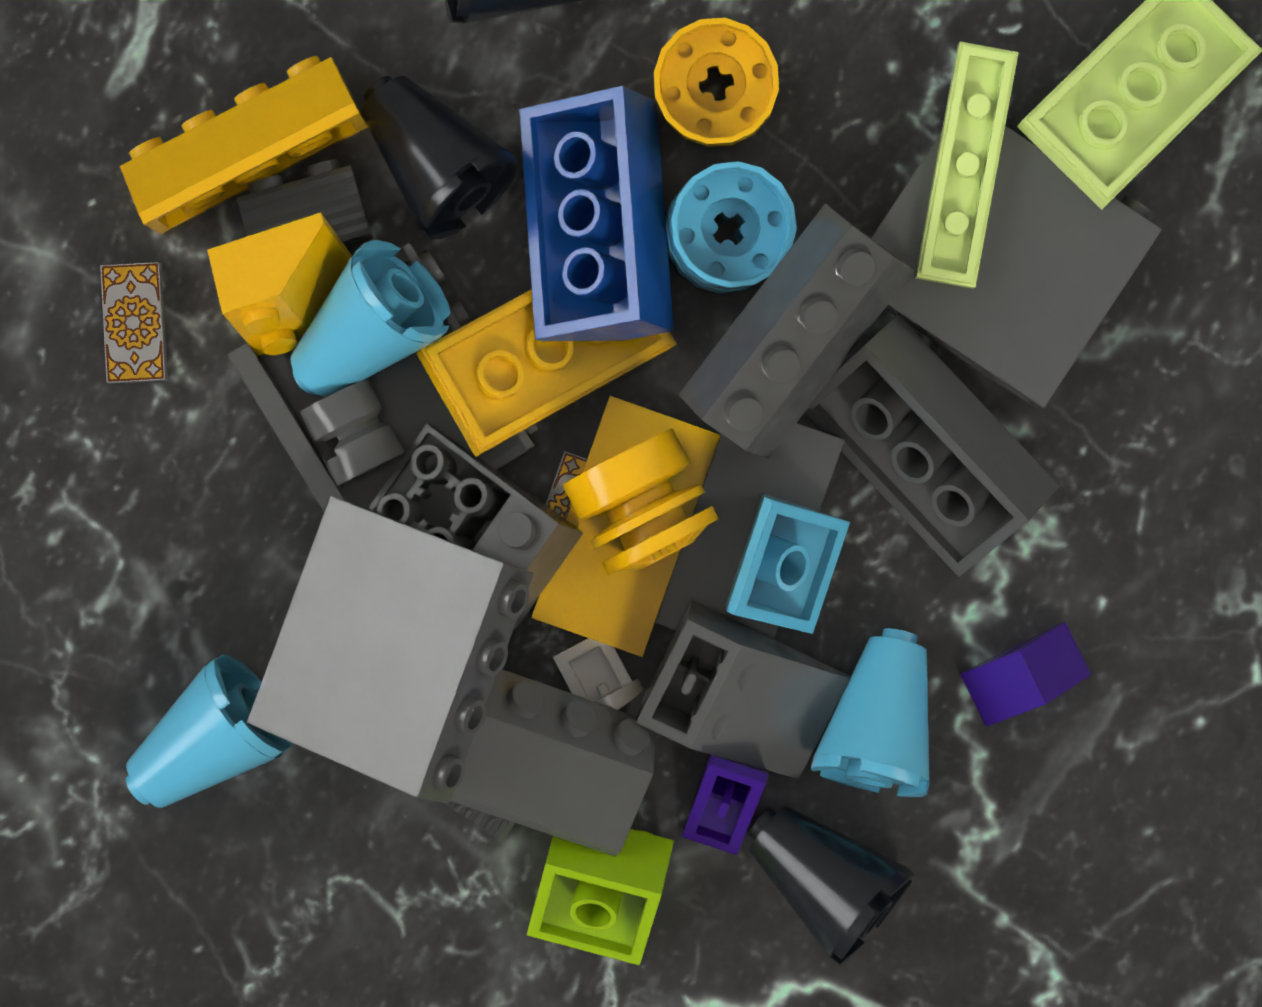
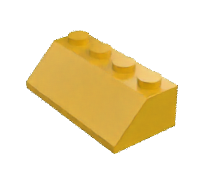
[120,56,368,234]

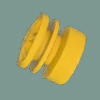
[654,18,779,147]
[562,428,719,576]

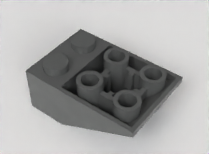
[368,423,583,629]
[636,600,851,779]

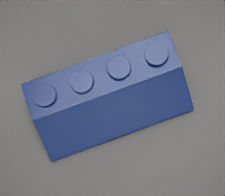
[519,86,674,341]

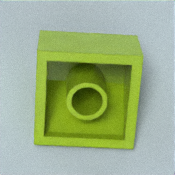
[527,829,674,965]

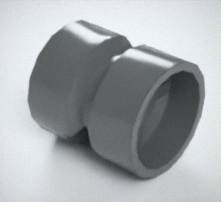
[300,378,405,487]

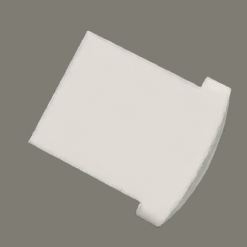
[553,638,643,710]

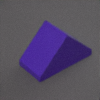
[959,622,1091,727]
[681,754,768,855]

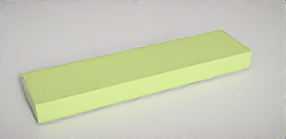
[915,41,1019,289]

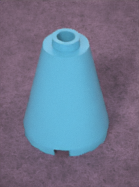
[291,239,450,397]
[811,628,930,797]
[126,654,292,808]

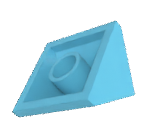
[725,493,850,634]

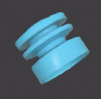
[665,161,797,294]

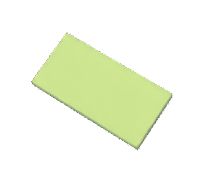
[1017,0,1262,210]

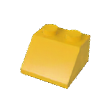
[207,212,352,356]

